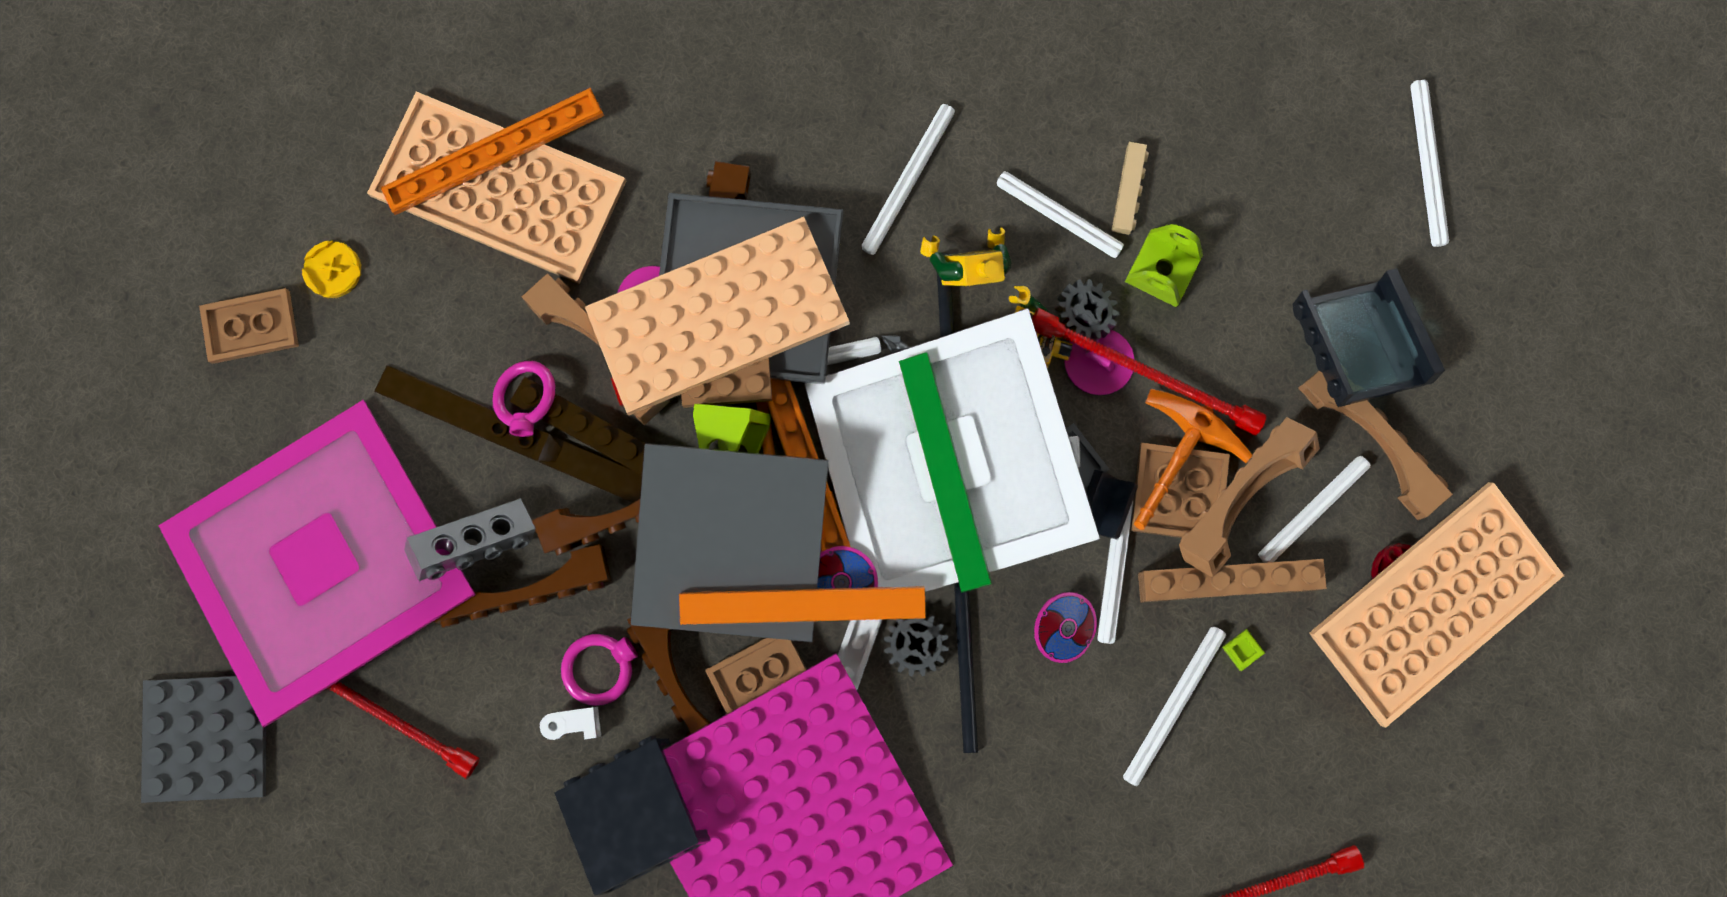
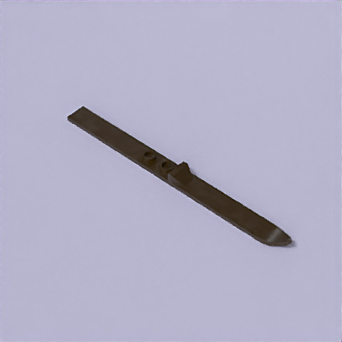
[374,365,642,503]

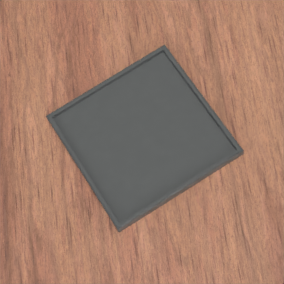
[659,193,844,384]
[631,443,829,642]

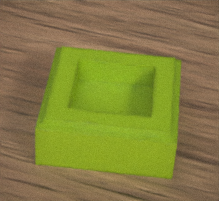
[1222,629,1265,671]

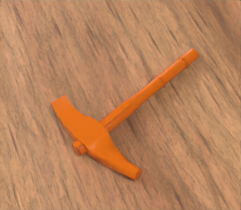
[1134,389,1253,530]

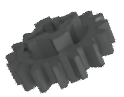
[1054,279,1119,342]
[884,616,949,677]

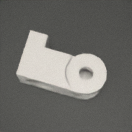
[540,707,601,740]

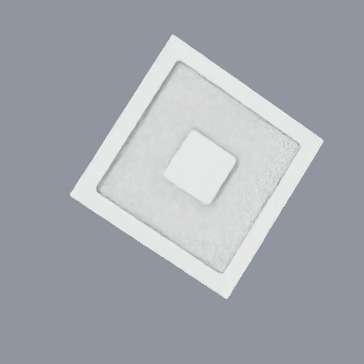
[805,309,1100,592]

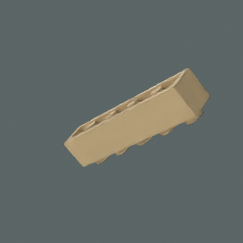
[1112,142,1149,235]

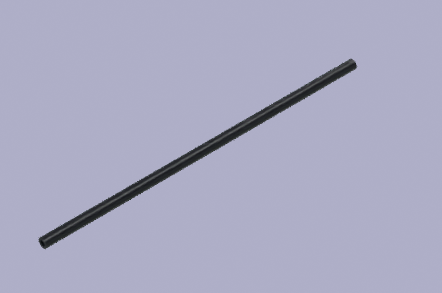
[937,253,978,753]

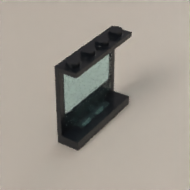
[1292,268,1445,407]

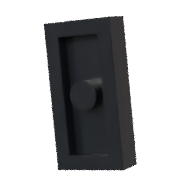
[1086,470,1138,540]

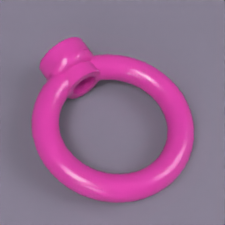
[492,361,555,437]
[561,634,638,706]

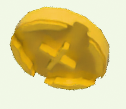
[302,241,361,298]

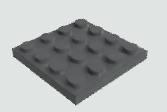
[141,676,266,803]

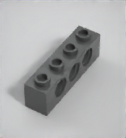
[404,498,536,581]

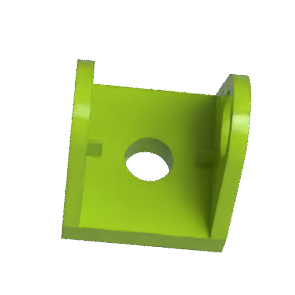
[1125,224,1203,307]
[693,404,771,453]

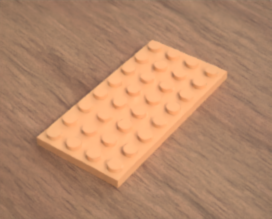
[367,91,627,284]
[585,217,850,416]
[1309,482,1564,728]

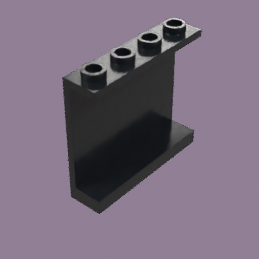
[554,736,711,896]

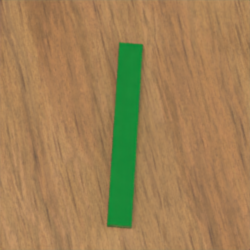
[899,352,992,593]

